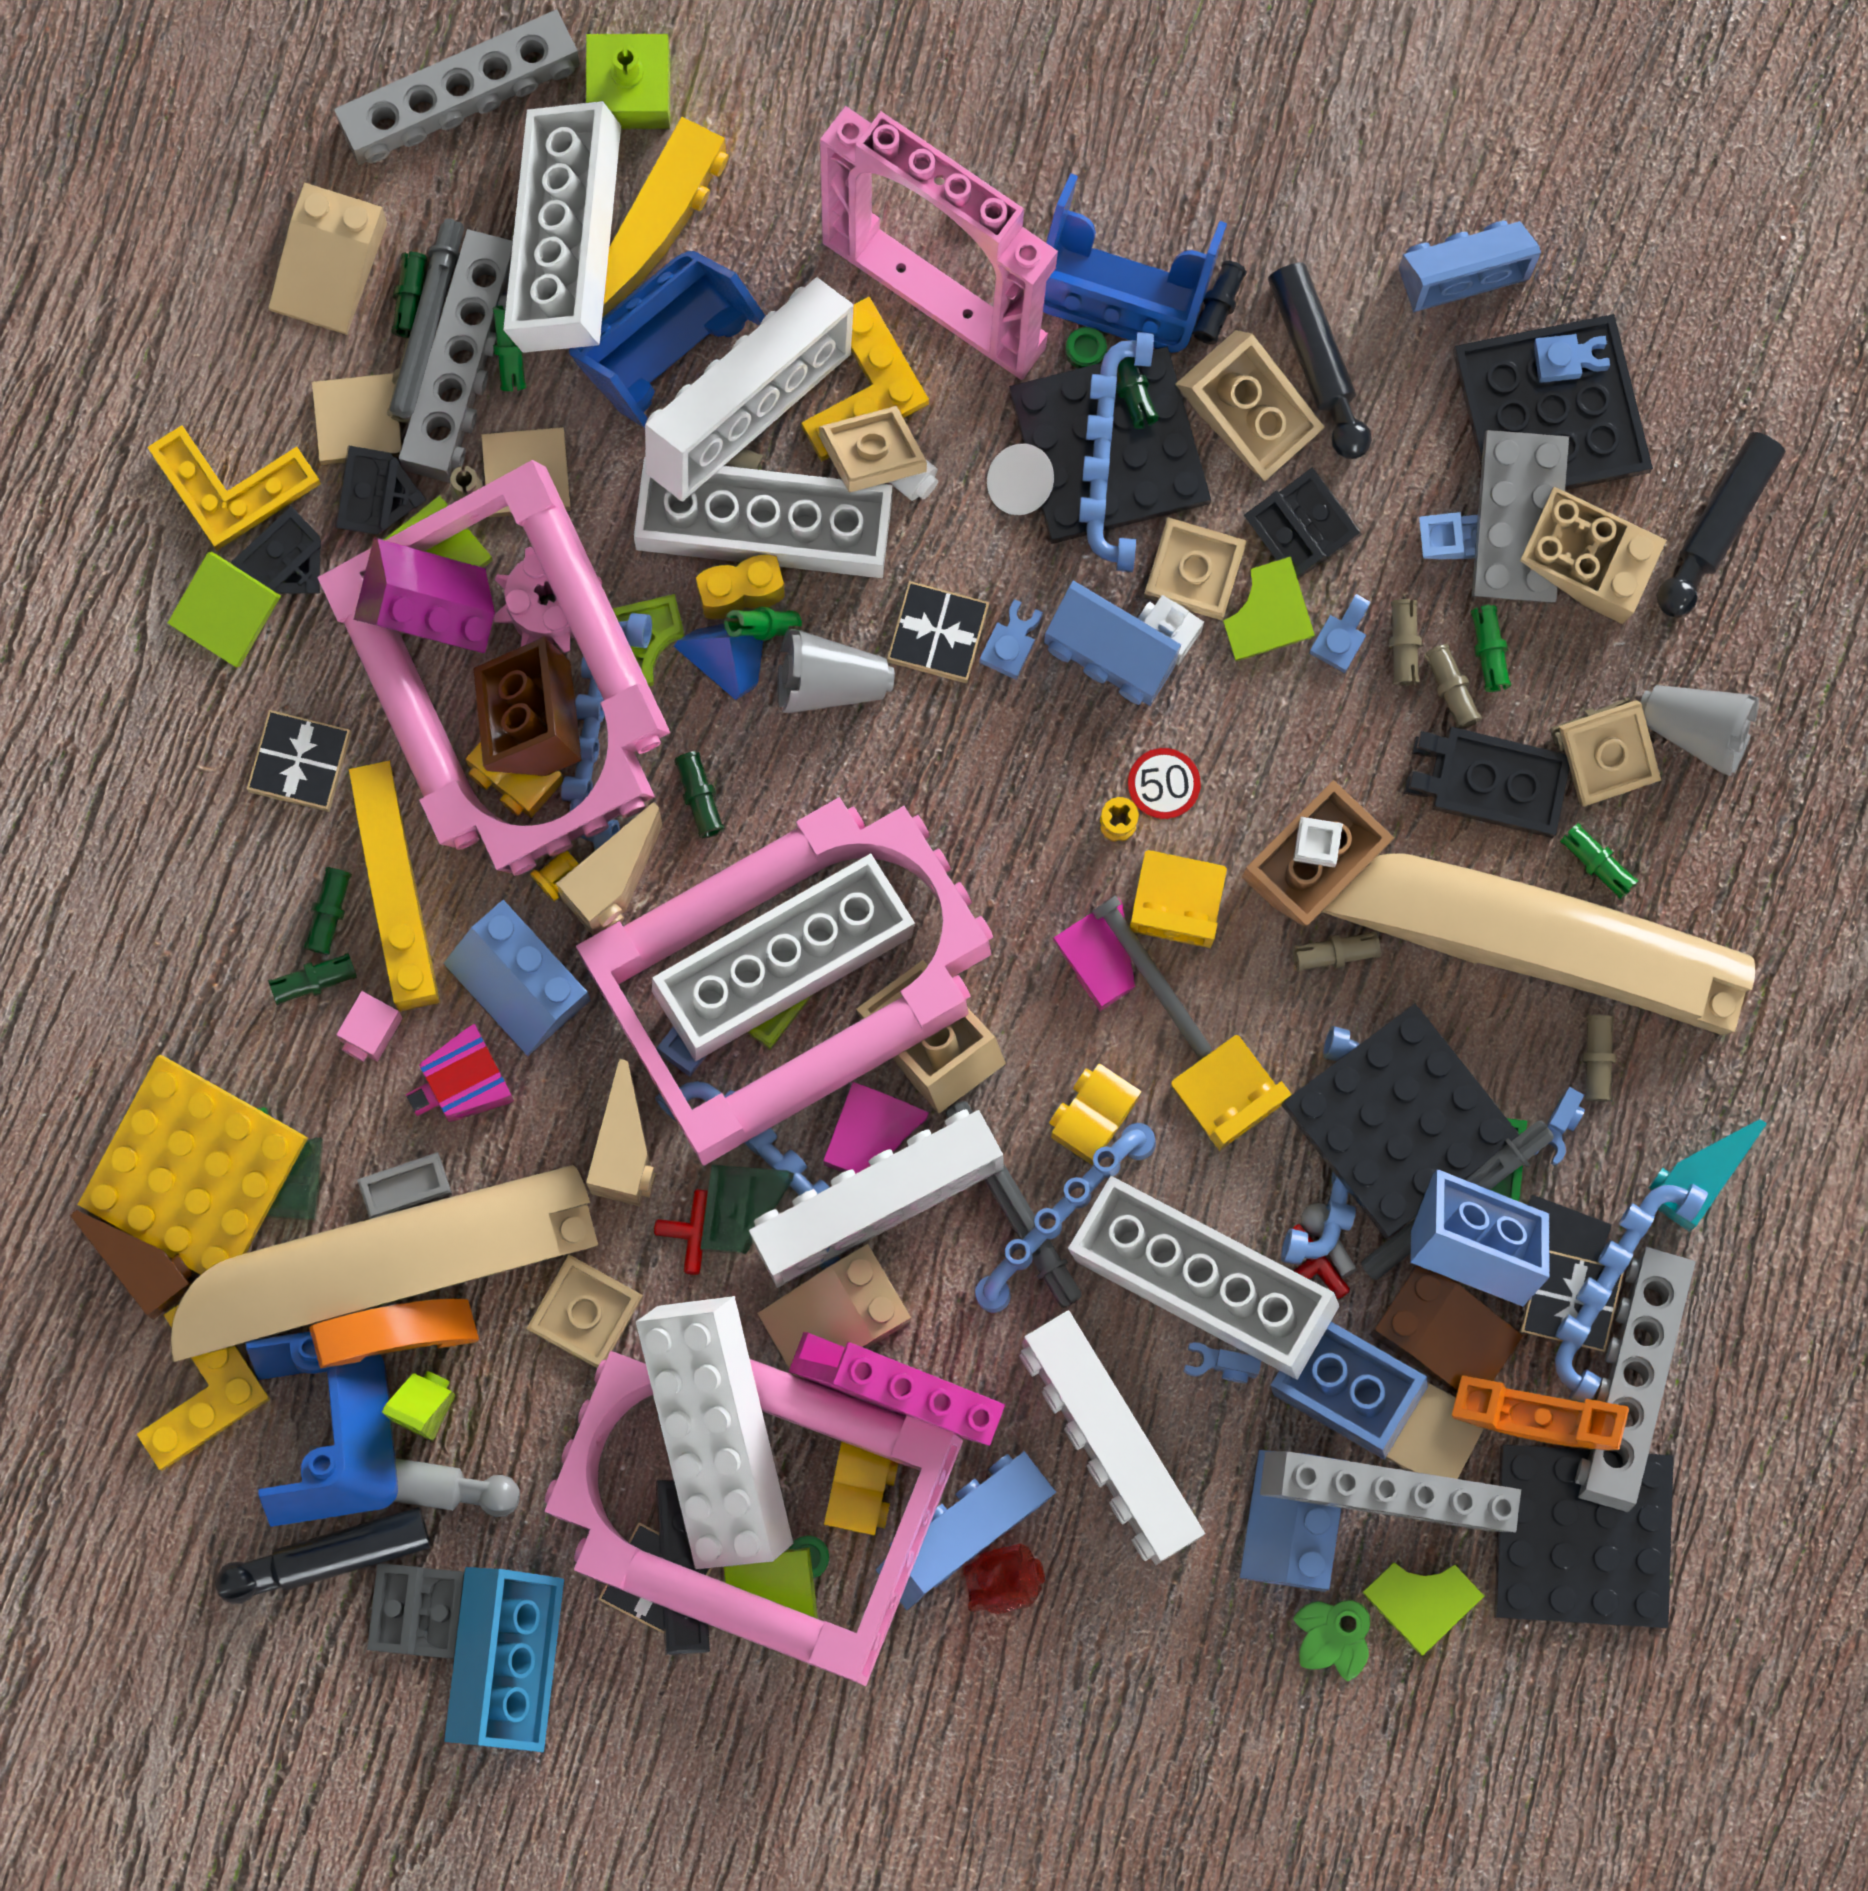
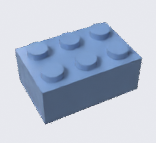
[1271,1322,1428,1460]

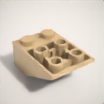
[1520,487,1667,624]

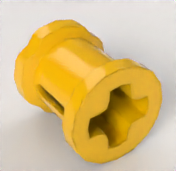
[1100,797,1139,842]
[530,851,579,902]

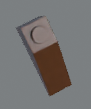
[70,1210,193,1320]

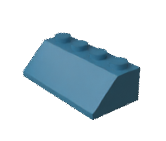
[444,1567,564,1752]

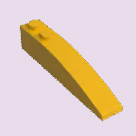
[602,117,729,318]
[349,760,440,1012]

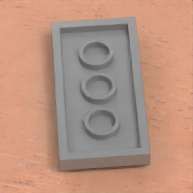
[1472,430,1569,603]

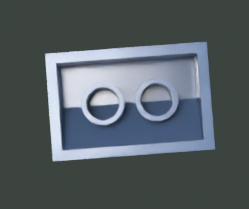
[1399,221,1541,313]
[1044,580,1181,706]
[443,900,591,1057]
[1410,1169,1549,1307]
[1239,1450,1347,1592]

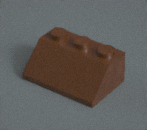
[473,636,582,776]

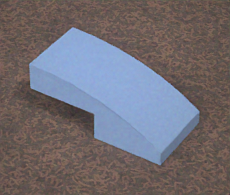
[1419,512,1478,559]

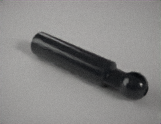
[1267,262,1372,459]
[1656,431,1786,617]
[215,1507,431,1604]

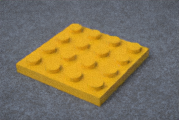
[77,1055,308,1275]

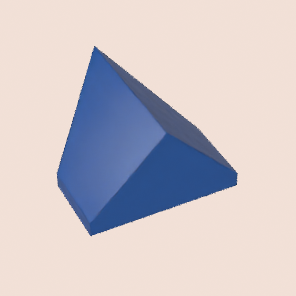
[673,624,763,700]

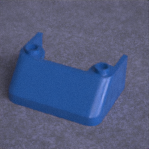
[1043,173,1227,353]
[569,251,765,428]
[246,1332,398,1527]

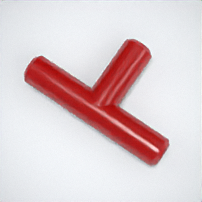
[654,1189,711,1275]
[1292,1224,1350,1300]

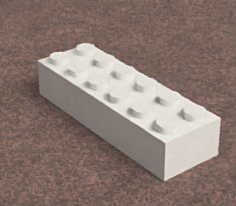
[503,101,621,353]
[645,277,854,502]
[634,457,893,578]
[652,853,915,1062]
[749,1109,1003,1288]
[1068,1176,1339,1380]
[636,1296,793,1569]
[1019,1310,1205,1566]

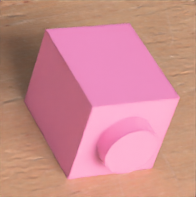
[336,991,403,1062]

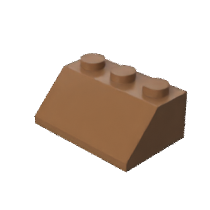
[1242,780,1394,927]

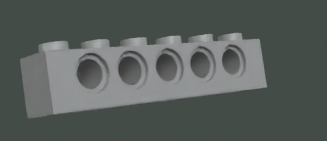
[334,9,580,165]
[399,229,513,483]
[1575,1247,1696,1512]
[1260,1451,1521,1532]

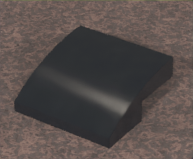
[1244,467,1362,579]

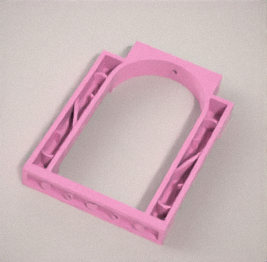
[820,106,1058,380]
[318,460,670,876]
[576,797,993,1166]
[545,1351,963,1686]

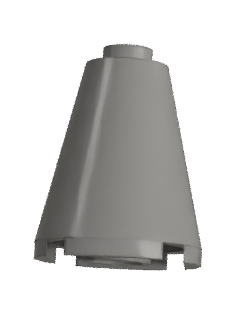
[777,629,895,713]
[1640,685,1760,776]

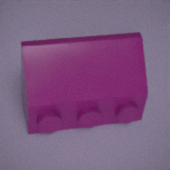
[353,538,495,653]

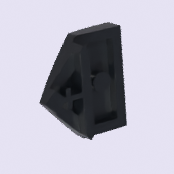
[335,446,426,535]
[230,506,321,594]

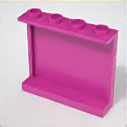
[788,1332,1005,1446]

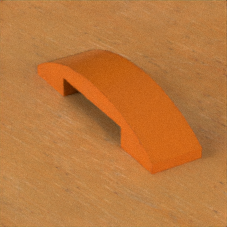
[309,1299,479,1369]
[1452,1375,1629,1450]

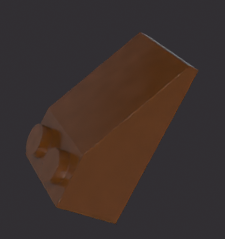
[1369,1265,1523,1394]

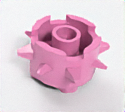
[494,547,603,653]

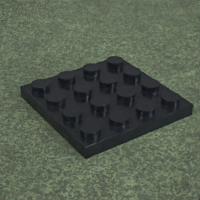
[1453,314,1653,490]
[1009,346,1211,544]
[1281,1003,1520,1239]
[1494,1444,1674,1629]

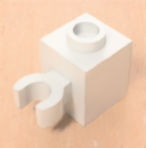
[1138,595,1204,666]

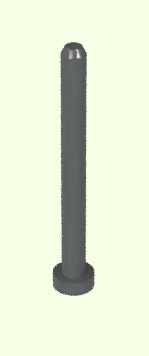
[1091,895,1212,1059]

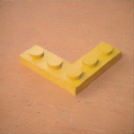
[801,297,929,462]
[147,425,321,551]
[137,1305,270,1471]

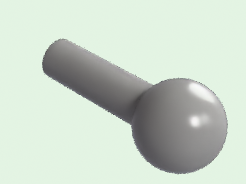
[1301,1203,1357,1278]

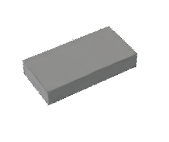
[357,1152,452,1219]

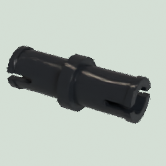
[1192,260,1247,345]

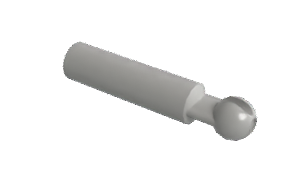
[307,1445,520,1517]

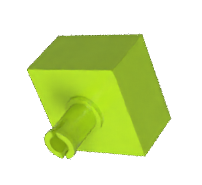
[586,34,670,129]

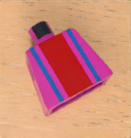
[406,1024,514,1122]

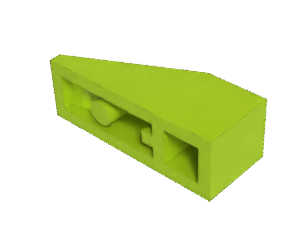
[382,1371,455,1441]

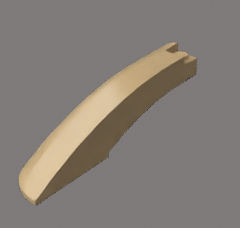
[1322,854,1755,1035]
[171,1165,598,1362]

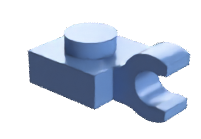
[1309,594,1370,673]
[1535,1087,1585,1166]
[1183,1342,1261,1383]

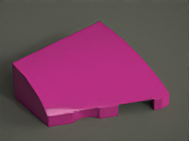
[1053,897,1135,1012]
[823,1082,929,1174]

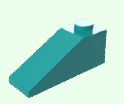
[1648,1119,1767,1232]

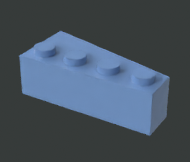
[875,1451,1056,1610]

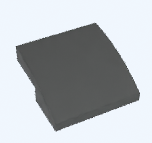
[367,1563,465,1659]

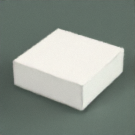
[1293,817,1343,868]

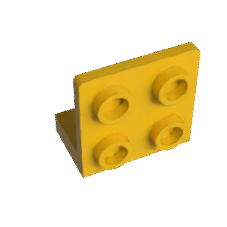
[1130,850,1227,949]
[1171,1035,1292,1151]

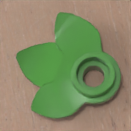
[1293,1600,1371,1681]

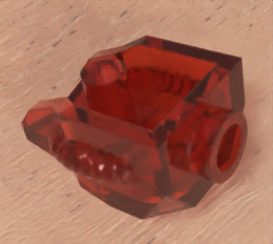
[963,1543,1045,1614]

